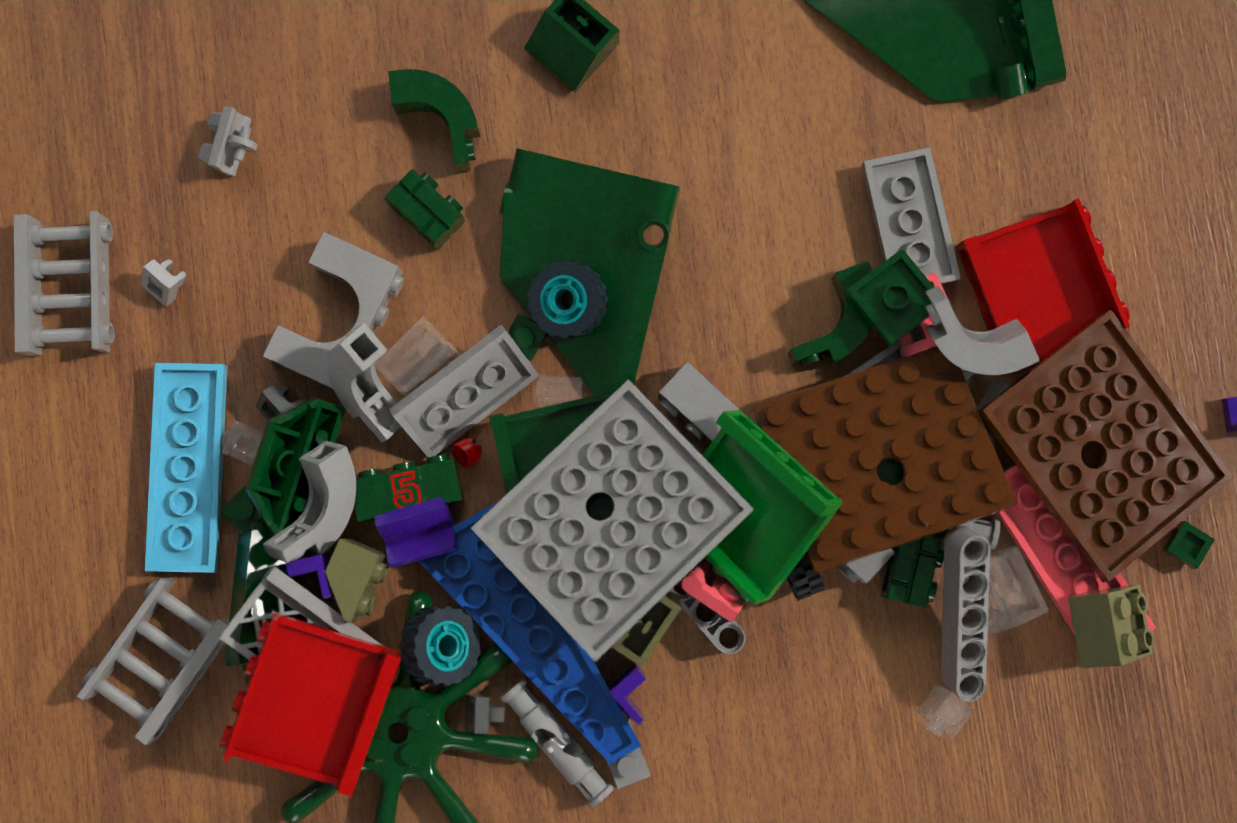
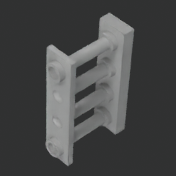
[14,211,115,356]
[77,578,229,745]

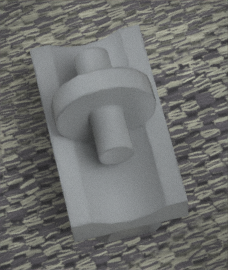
[198,106,258,177]

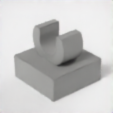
[141,259,186,307]

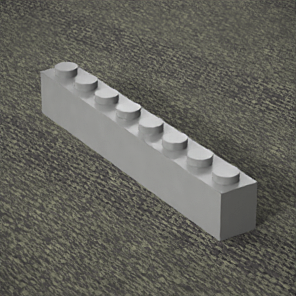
[658,362,895,583]

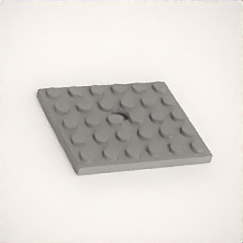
[471,380,754,662]

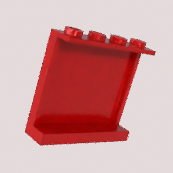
[956,198,1130,360]
[219,612,401,797]

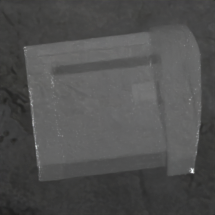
[536,374,582,408]

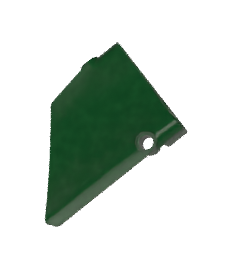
[803,0,1066,102]
[500,148,681,395]

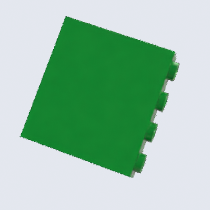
[703,410,843,605]

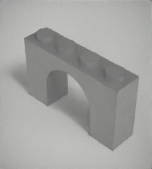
[263,232,404,390]

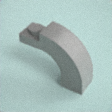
[925,285,1040,375]
[327,323,401,443]
[263,441,356,563]

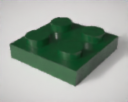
[846,248,934,347]

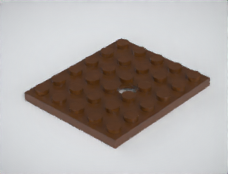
[978,309,1234,582]
[752,346,1017,575]

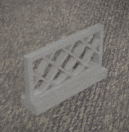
[218,566,383,659]

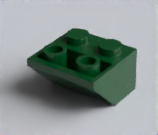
[524,0,620,93]

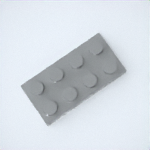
[861,148,961,285]
[389,325,539,457]

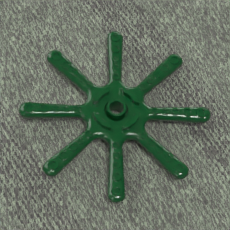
[280,591,539,823]

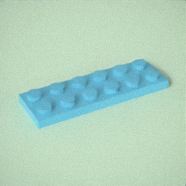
[145,363,227,573]

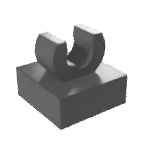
[256,385,302,420]
[466,694,504,734]

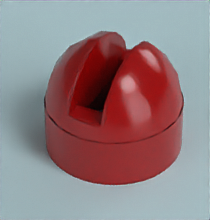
[452,437,482,468]

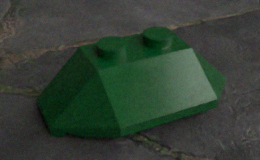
[245,398,346,535]

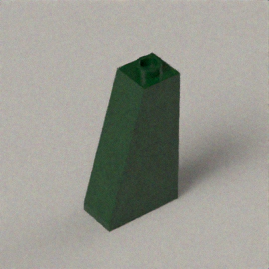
[225,522,301,666]

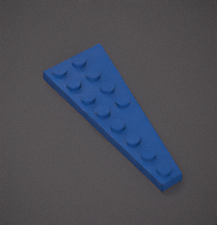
[419,500,642,764]

